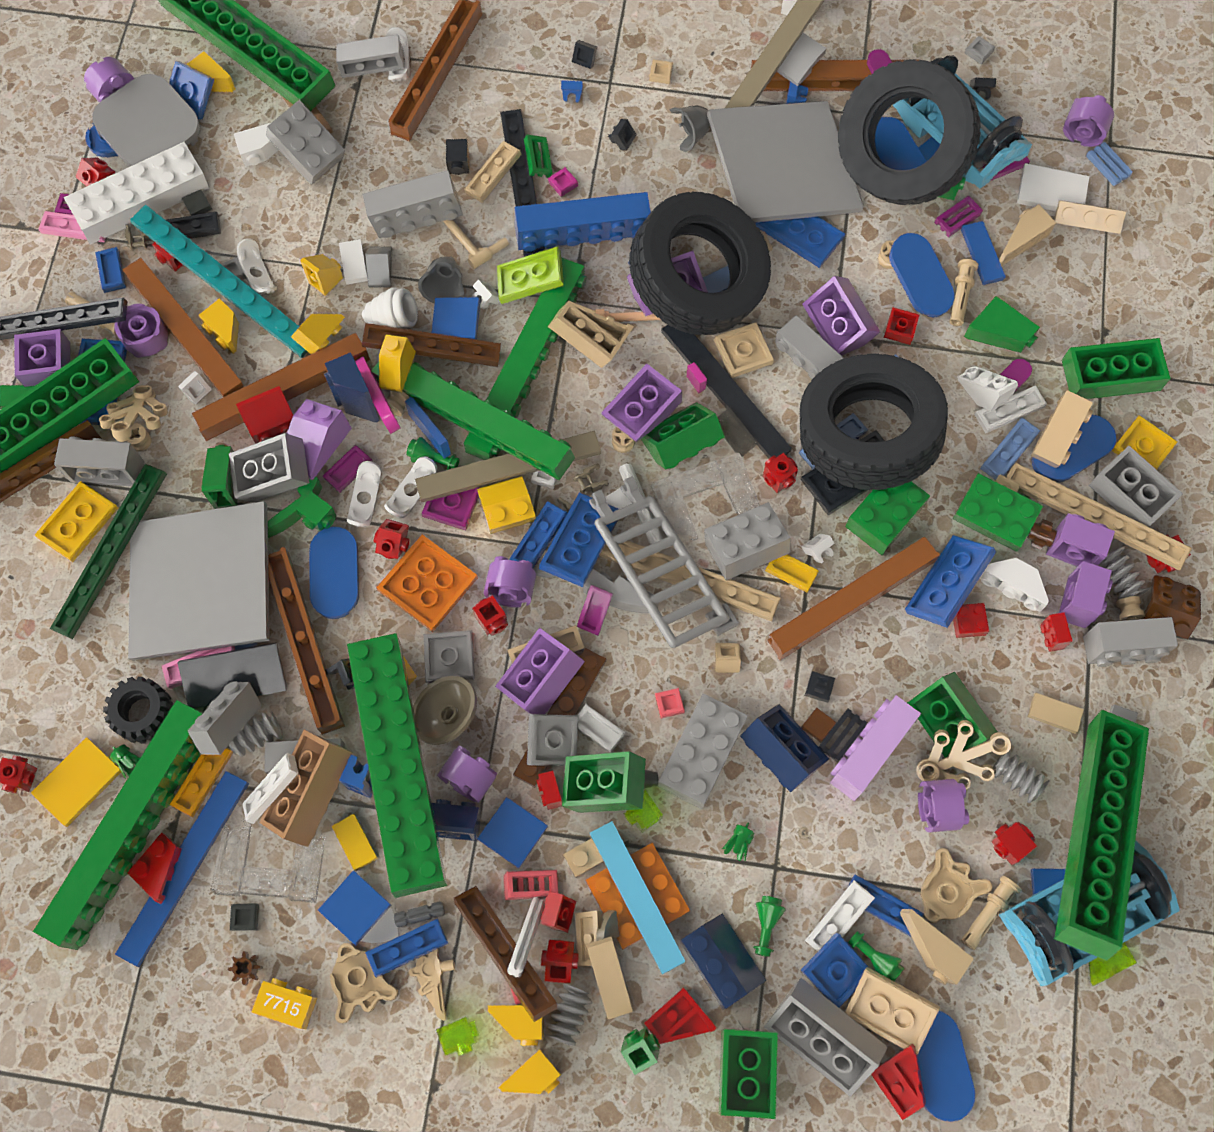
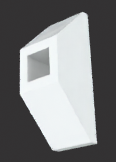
[957,366,1018,411]
[979,558,1049,612]

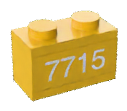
[251,978,317,1029]

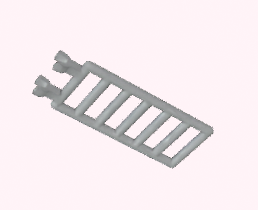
[589,476,729,648]

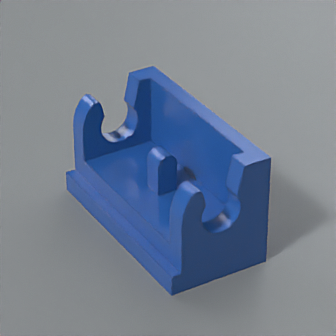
[339,755,372,798]

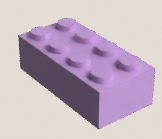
[830,695,921,801]

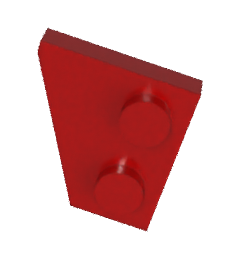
[127,832,182,904]
[644,988,717,1044]
[871,1043,926,1120]

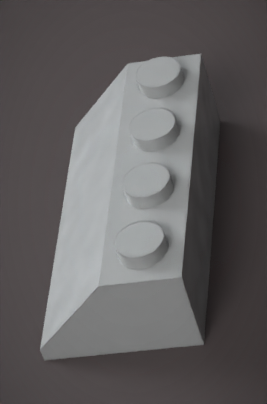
[764,978,887,1097]

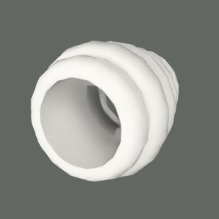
[362,287,418,329]

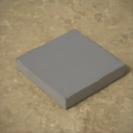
[423,630,475,683]
[527,714,578,766]

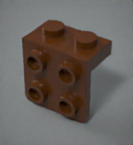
[1141,575,1201,639]

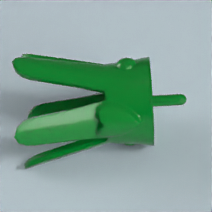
[110,744,140,779]
[722,822,754,861]

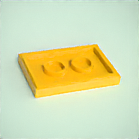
[34,481,119,562]
[31,737,121,827]

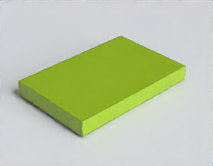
[497,246,564,304]

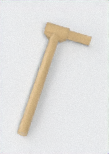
[443,220,509,269]

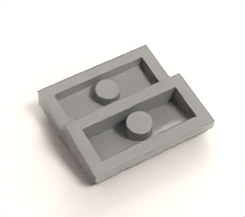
[777,33,826,86]

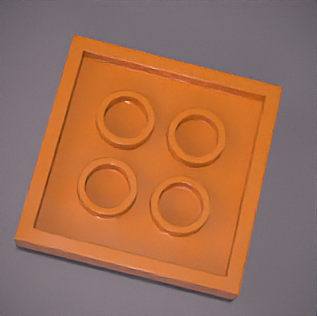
[376,534,478,632]
[586,843,690,950]

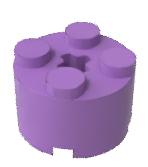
[84,57,134,103]
[1063,95,1114,147]
[114,304,168,358]
[484,556,536,608]
[437,745,497,803]
[918,779,969,833]

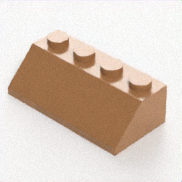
[259,730,353,847]

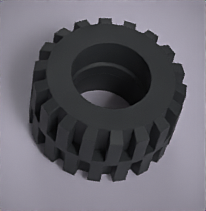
[103,676,174,744]

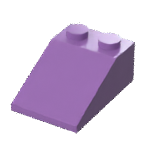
[601,364,682,442]
[287,399,352,480]

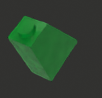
[964,296,1040,353]
[201,445,238,509]

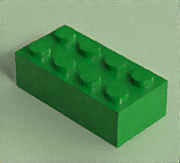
[1061,338,1171,399]

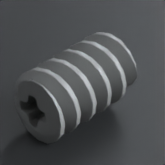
[1099,547,1149,600]
[229,711,282,757]
[993,750,1050,803]
[544,983,593,1046]

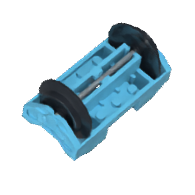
[893,55,1032,189]
[999,840,1180,986]

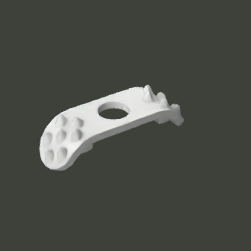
[386,27,410,82]
[237,239,277,295]
[384,456,437,518]
[347,461,381,527]

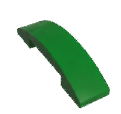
[268,476,322,538]

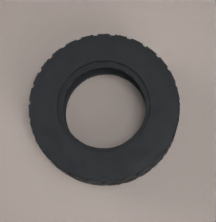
[838,59,981,205]
[629,191,771,335]
[800,353,948,490]

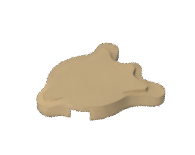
[921,848,992,923]
[330,943,399,1023]

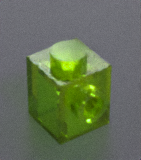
[623,790,663,833]
[436,1017,480,1057]

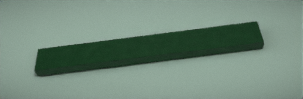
[50,464,167,640]

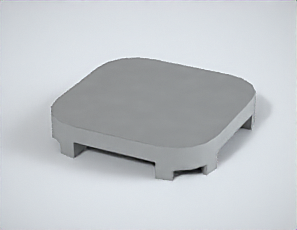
[92,74,200,168]

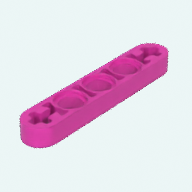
[355,357,401,434]

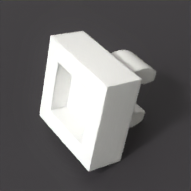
[472,280,500,309]
[178,371,212,405]
[801,534,835,563]

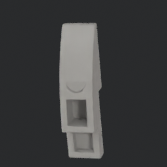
[583,569,659,613]

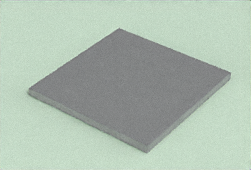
[707,101,863,222]
[128,501,270,661]

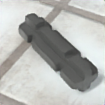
[394,901,445,927]

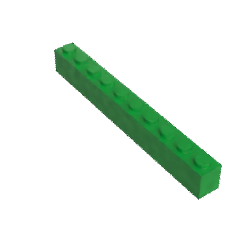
[463,258,587,460]
[371,362,575,481]

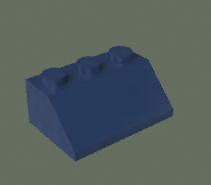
[324,352,380,423]
[740,704,829,793]
[432,799,482,842]
[680,913,767,1010]

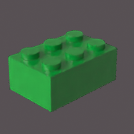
[952,473,1043,552]
[845,481,930,555]
[562,751,646,813]
[718,1029,778,1119]

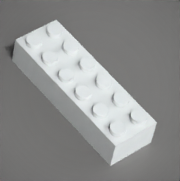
[64,142,209,245]

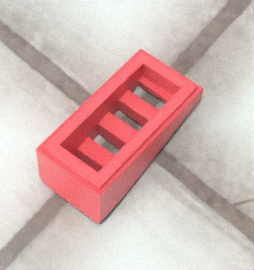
[503,870,558,900]

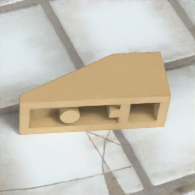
[999,204,1056,266]
[900,909,974,985]

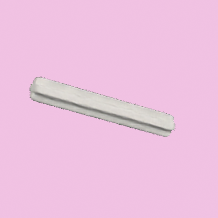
[619,463,663,545]
[507,897,545,977]

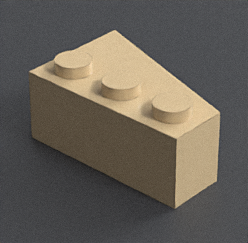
[548,301,634,368]
[1031,390,1093,468]

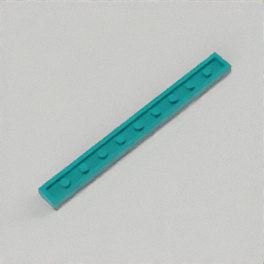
[130,204,308,358]

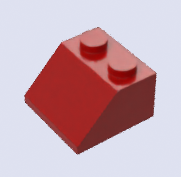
[236,386,293,444]

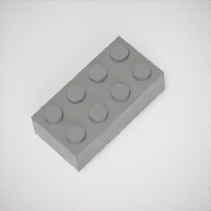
[363,170,463,238]
[657,694,748,809]

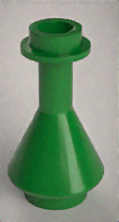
[406,437,460,470]
[753,896,786,957]
[848,931,905,981]

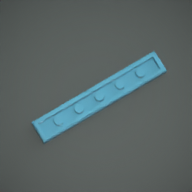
[590,821,686,975]

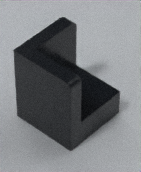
[325,658,354,690]

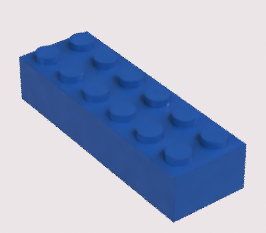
[514,192,651,252]

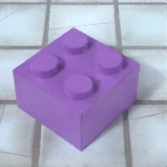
[14,329,71,387]
[1046,513,1115,567]
[1059,561,1113,628]

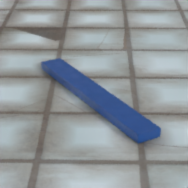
[115,771,249,967]

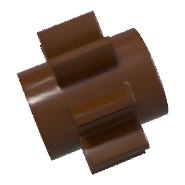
[1027,519,1057,550]
[227,951,263,986]

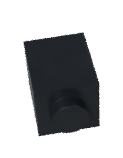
[446,139,469,175]

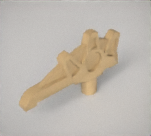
[409,948,455,1021]

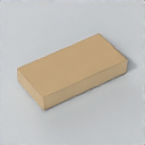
[1027,693,1084,734]

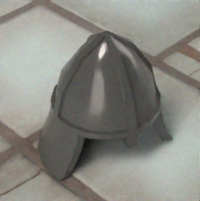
[670,105,710,152]
[418,256,464,304]

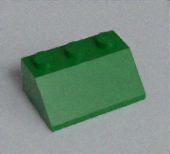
[641,402,725,470]
[907,671,998,758]

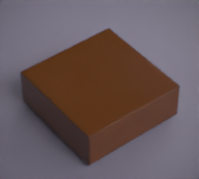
[801,707,836,743]

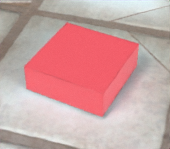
[655,688,685,719]

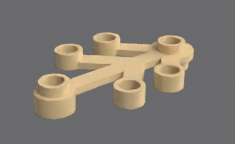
[99,385,168,442]
[916,720,1011,790]

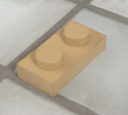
[563,838,604,878]
[575,911,603,967]

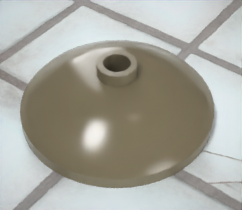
[413,676,477,745]

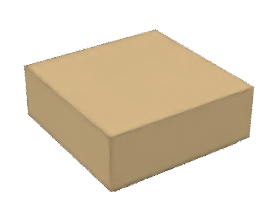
[649,59,673,84]

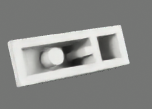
[233,122,279,167]

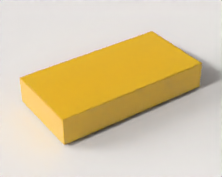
[765,554,819,593]
[331,814,378,872]

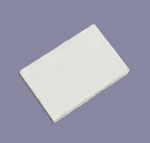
[1017,163,1089,211]

